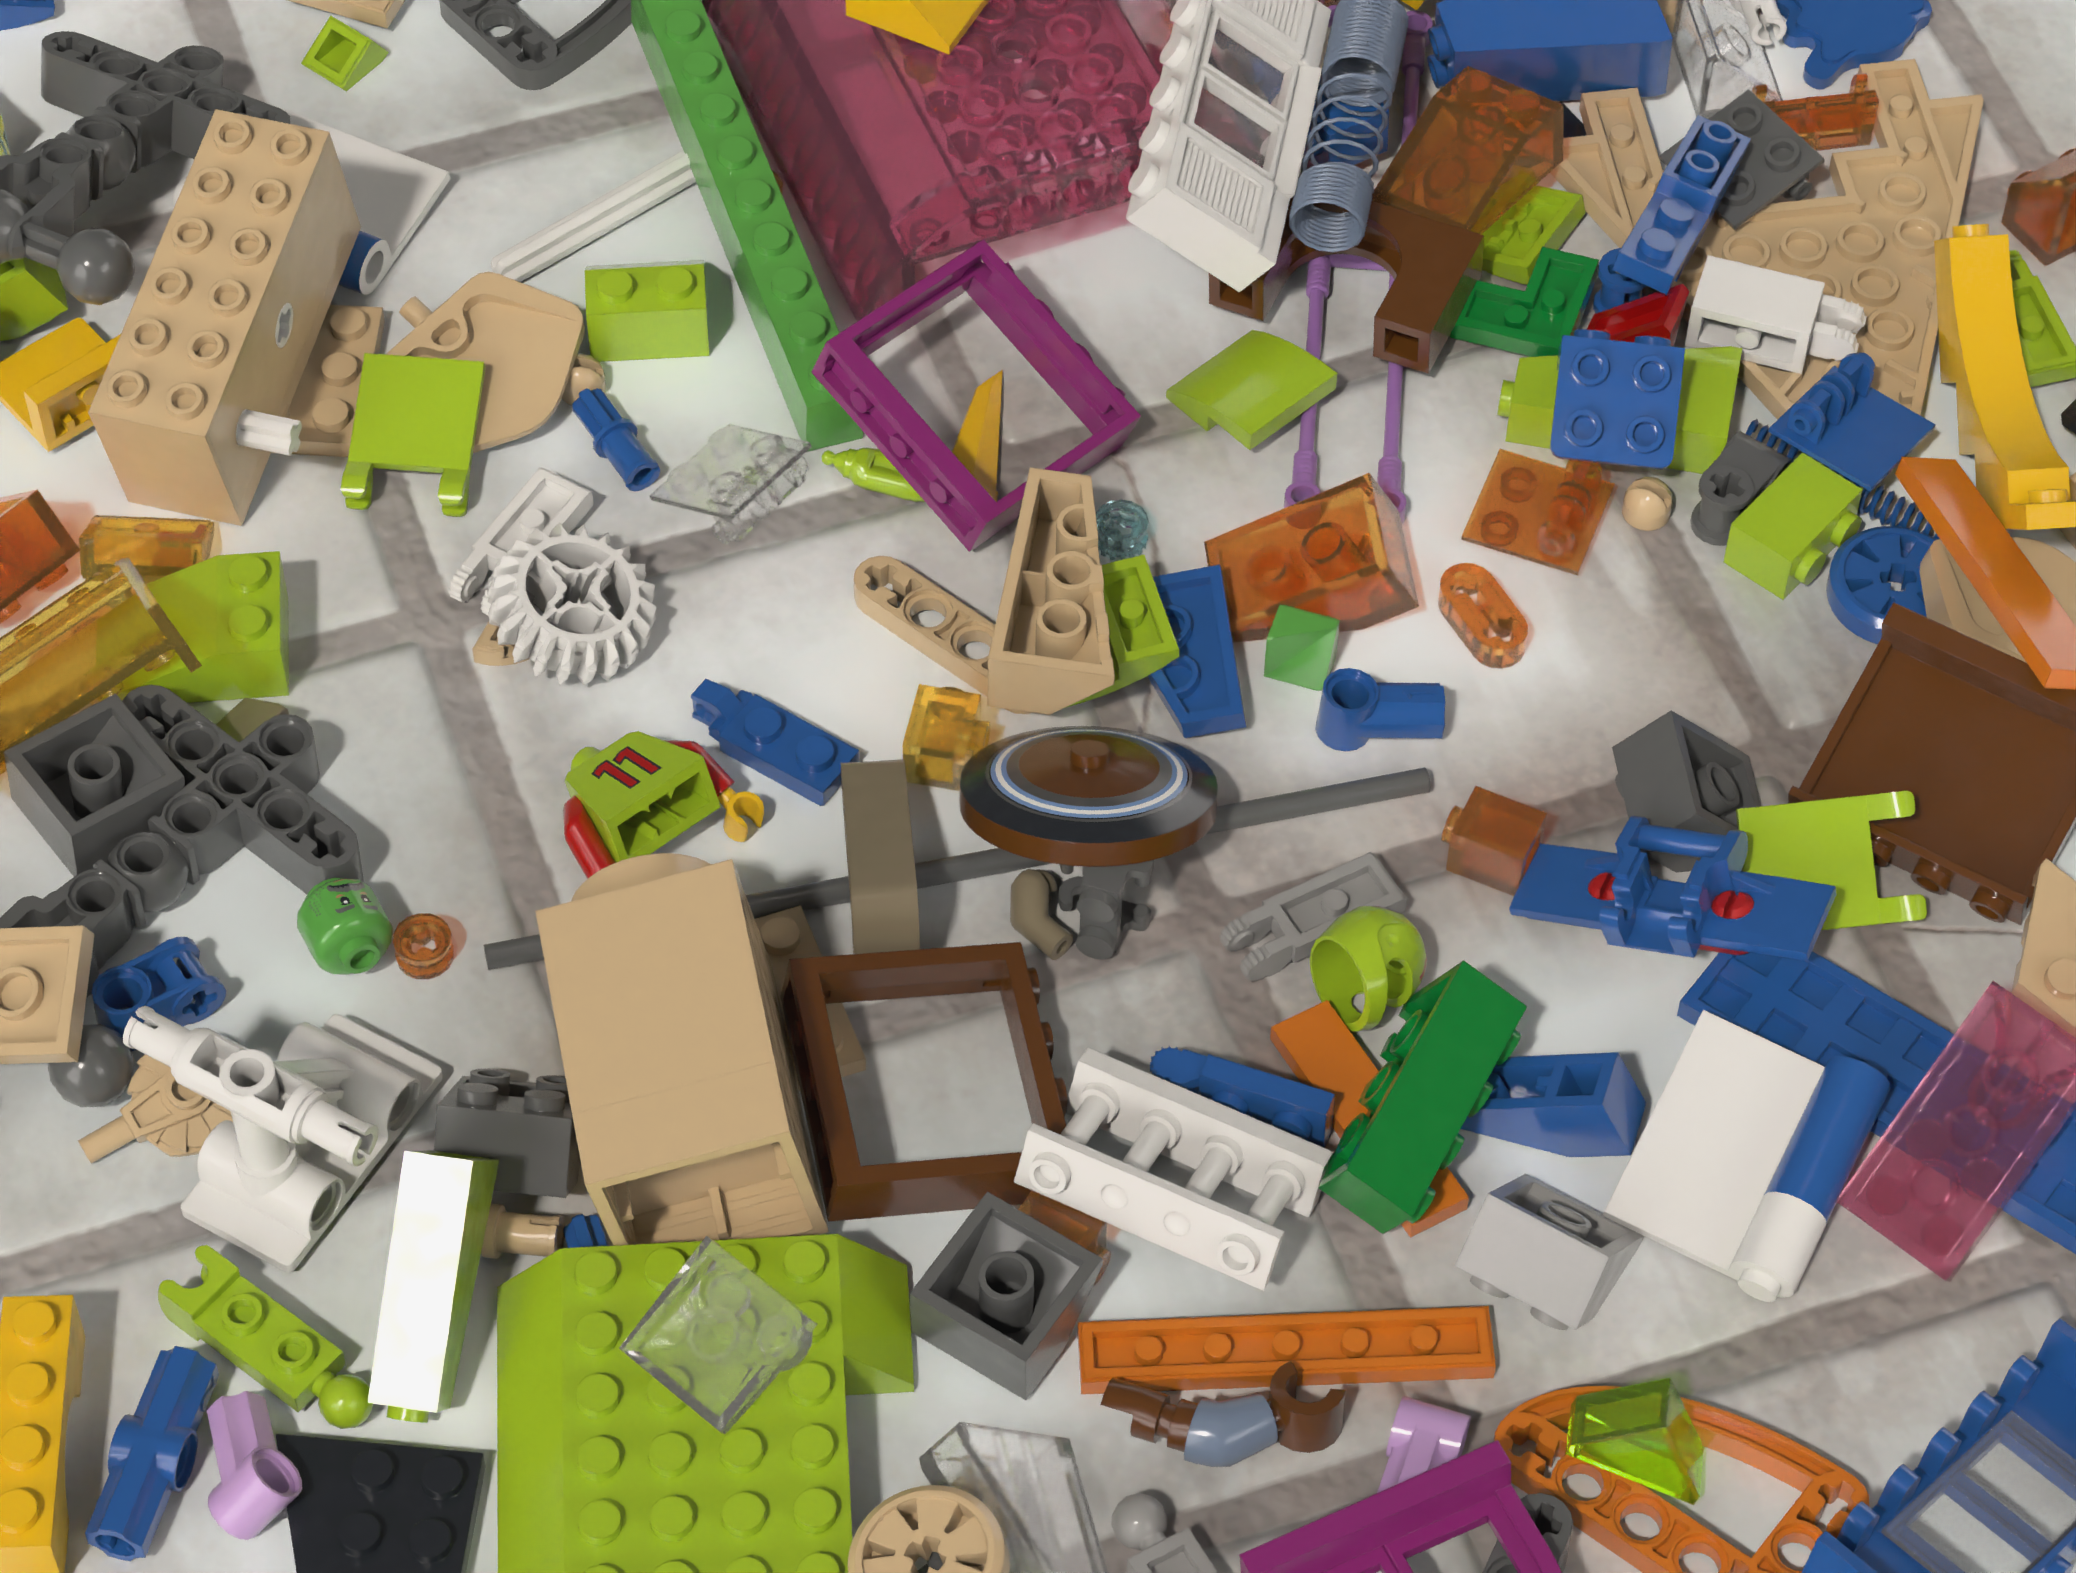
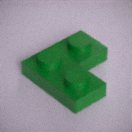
[1450,247,1599,357]

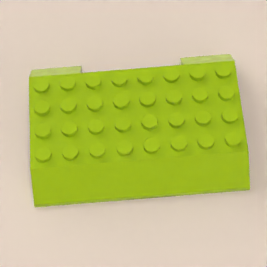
[497,1234,914,1573]

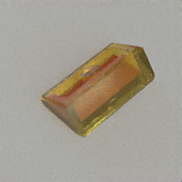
[79,515,215,583]

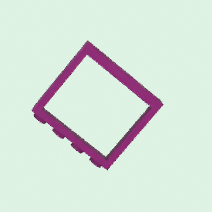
[811,239,1141,552]

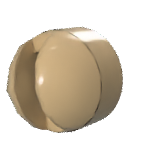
[562,353,606,406]
[1622,477,1673,531]

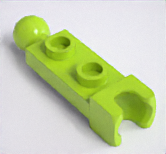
[158,1245,373,1429]

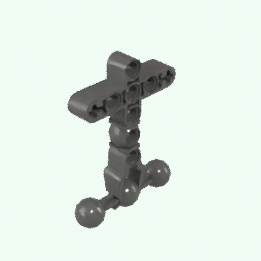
[0,31,290,305]
[0,685,364,1108]

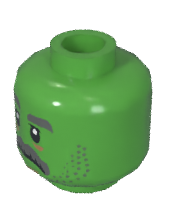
[297,878,393,975]

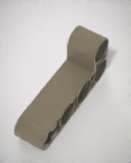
[841,759,920,954]

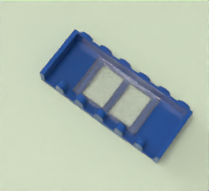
[1802,1318,2076,1573]

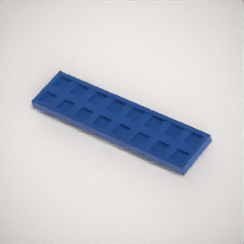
[1677,951,2076,1254]

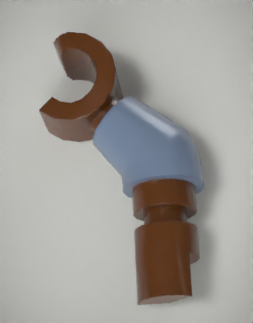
[1100,1361,1346,1467]

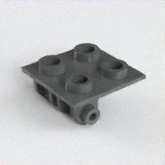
[1659,89,1825,230]

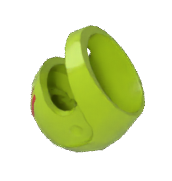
[1309,906,1427,1031]

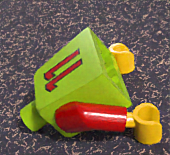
[563,731,764,879]

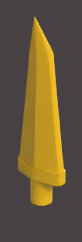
[952,369,1003,502]

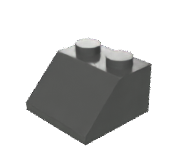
[4,693,185,877]
[1612,710,1761,873]
[910,1192,1103,1400]

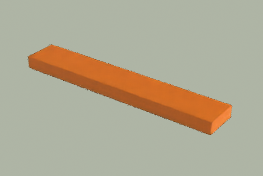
[1895,457,2076,690]
[1077,1306,1496,1394]

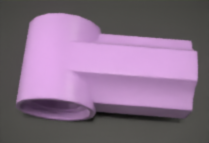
[207,1391,302,1540]
[1377,1396,1471,1493]

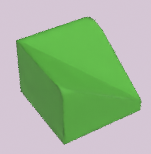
[1264,604,1340,691]

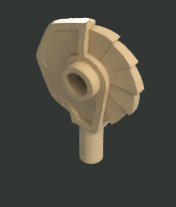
[78,1054,233,1164]

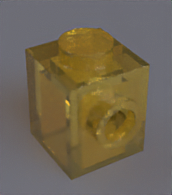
[902,684,991,791]

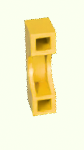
[0,1295,86,1573]

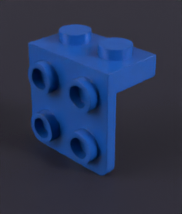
[1550,329,1685,469]

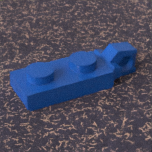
[691,678,860,806]

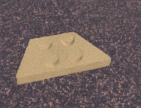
[2011,858,2076,1044]

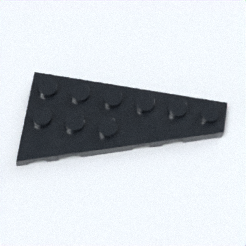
[276,1434,486,1573]

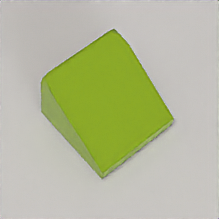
[301,15,389,92]

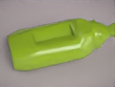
[821,448,925,502]

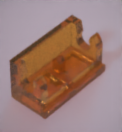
[1752,73,1879,151]

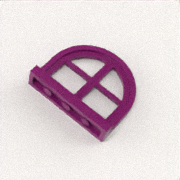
[1239,1440,1562,1573]

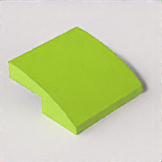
[1430,156,1586,285]
[1166,330,1338,450]
[1065,554,1179,708]

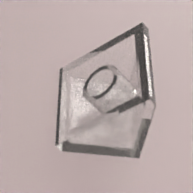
[1672,0,1785,119]

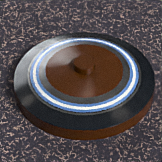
[959,726,1218,867]

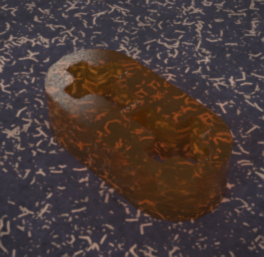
[1438,563,1528,669]

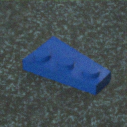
[1147,565,1246,738]

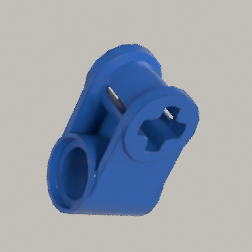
[92,937,226,1051]

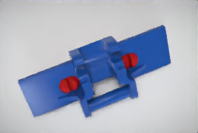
[1509,816,1837,960]

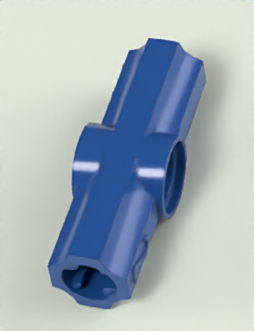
[85,1346,219,1562]

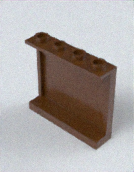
[1788,602,2076,925]

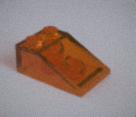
[1372,66,1563,235]
[1204,473,1419,643]

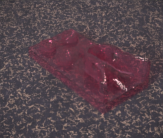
[1837,981,2076,1282]

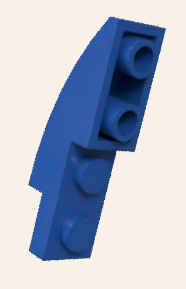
[1612,115,1751,295]

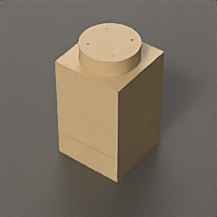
[535,853,829,1246]

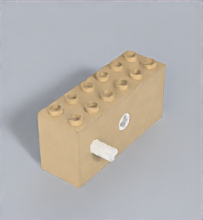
[88,109,361,526]

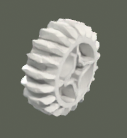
[487,522,657,686]

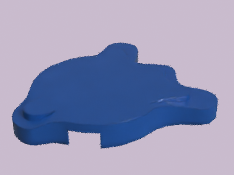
[1776,0,1932,90]

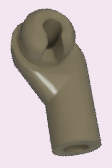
[1010,869,1073,960]

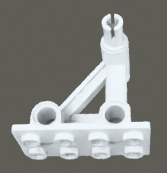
[123,1006,442,1272]

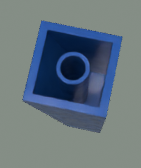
[1427,0,1673,105]

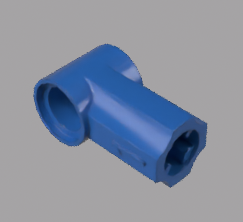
[1315,668,1446,752]

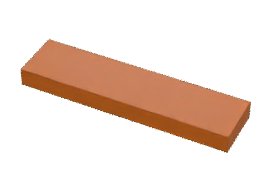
[1270,1000,1469,1238]

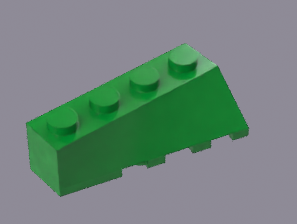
[1318,960,1527,1234]

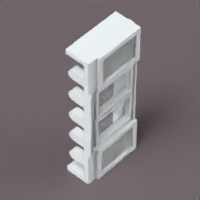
[1126,0,1331,292]

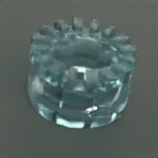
[1095,499,1149,560]

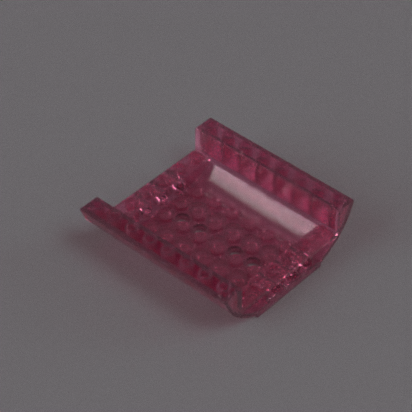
[701,0,1265,321]

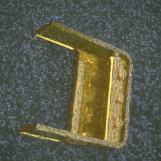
[0,558,202,775]

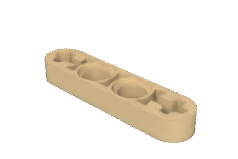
[853,556,1032,714]

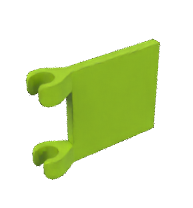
[341,353,485,517]
[1736,791,1927,930]

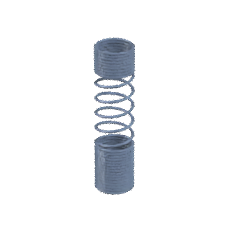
[1289,0,1409,252]

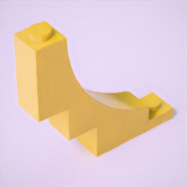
[1934,224,2076,530]

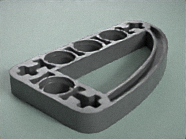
[439,0,632,90]

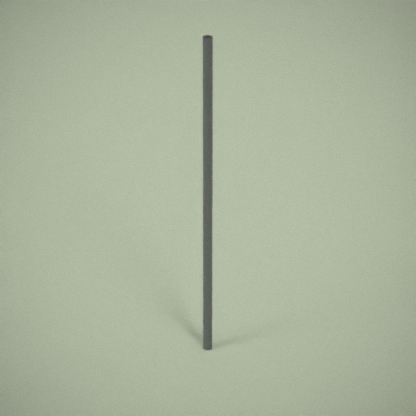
[483,767,1431,970]

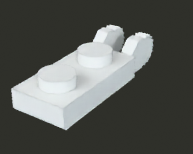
[448,467,593,616]

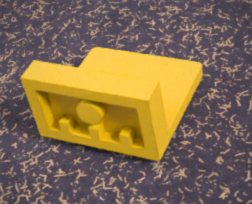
[0,318,121,452]

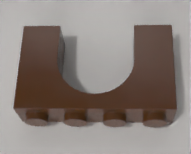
[1209,177,1484,374]

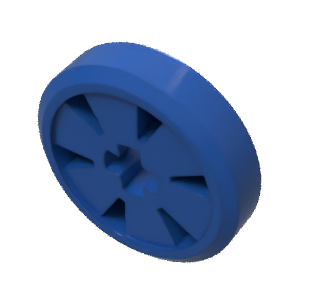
[1826,526,1937,644]

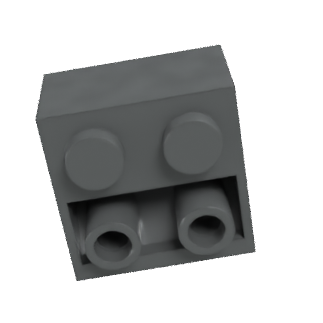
[434,1069,581,1198]

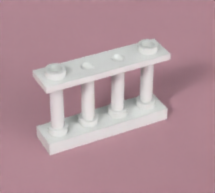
[1014,1048,1333,1291]

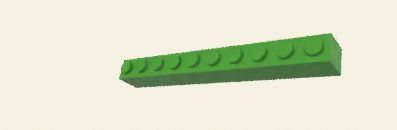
[631,0,863,452]

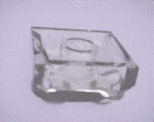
[619,1236,817,1434]

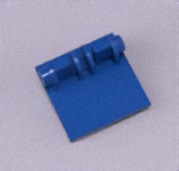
[1768,353,1936,492]

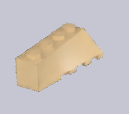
[987,467,1115,715]

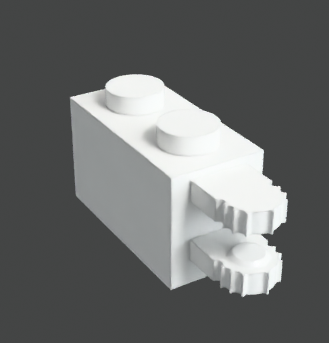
[1685,255,1867,374]

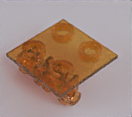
[1461,449,1615,576]

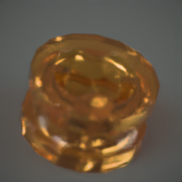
[393,913,454,979]

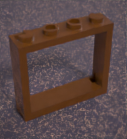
[780,942,1068,1222]

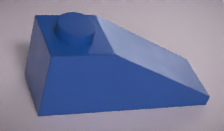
[1461,1052,1646,1157]

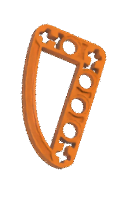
[1493,1386,1869,1573]

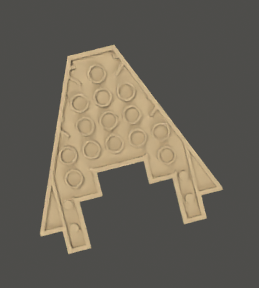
[1539,59,1984,420]

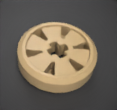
[848,1485,1010,1573]

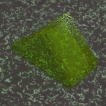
[1565,1377,1704,1505]

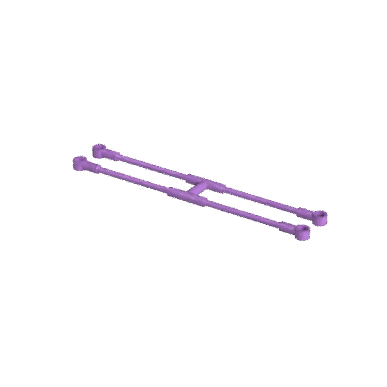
[1284,5,1433,531]

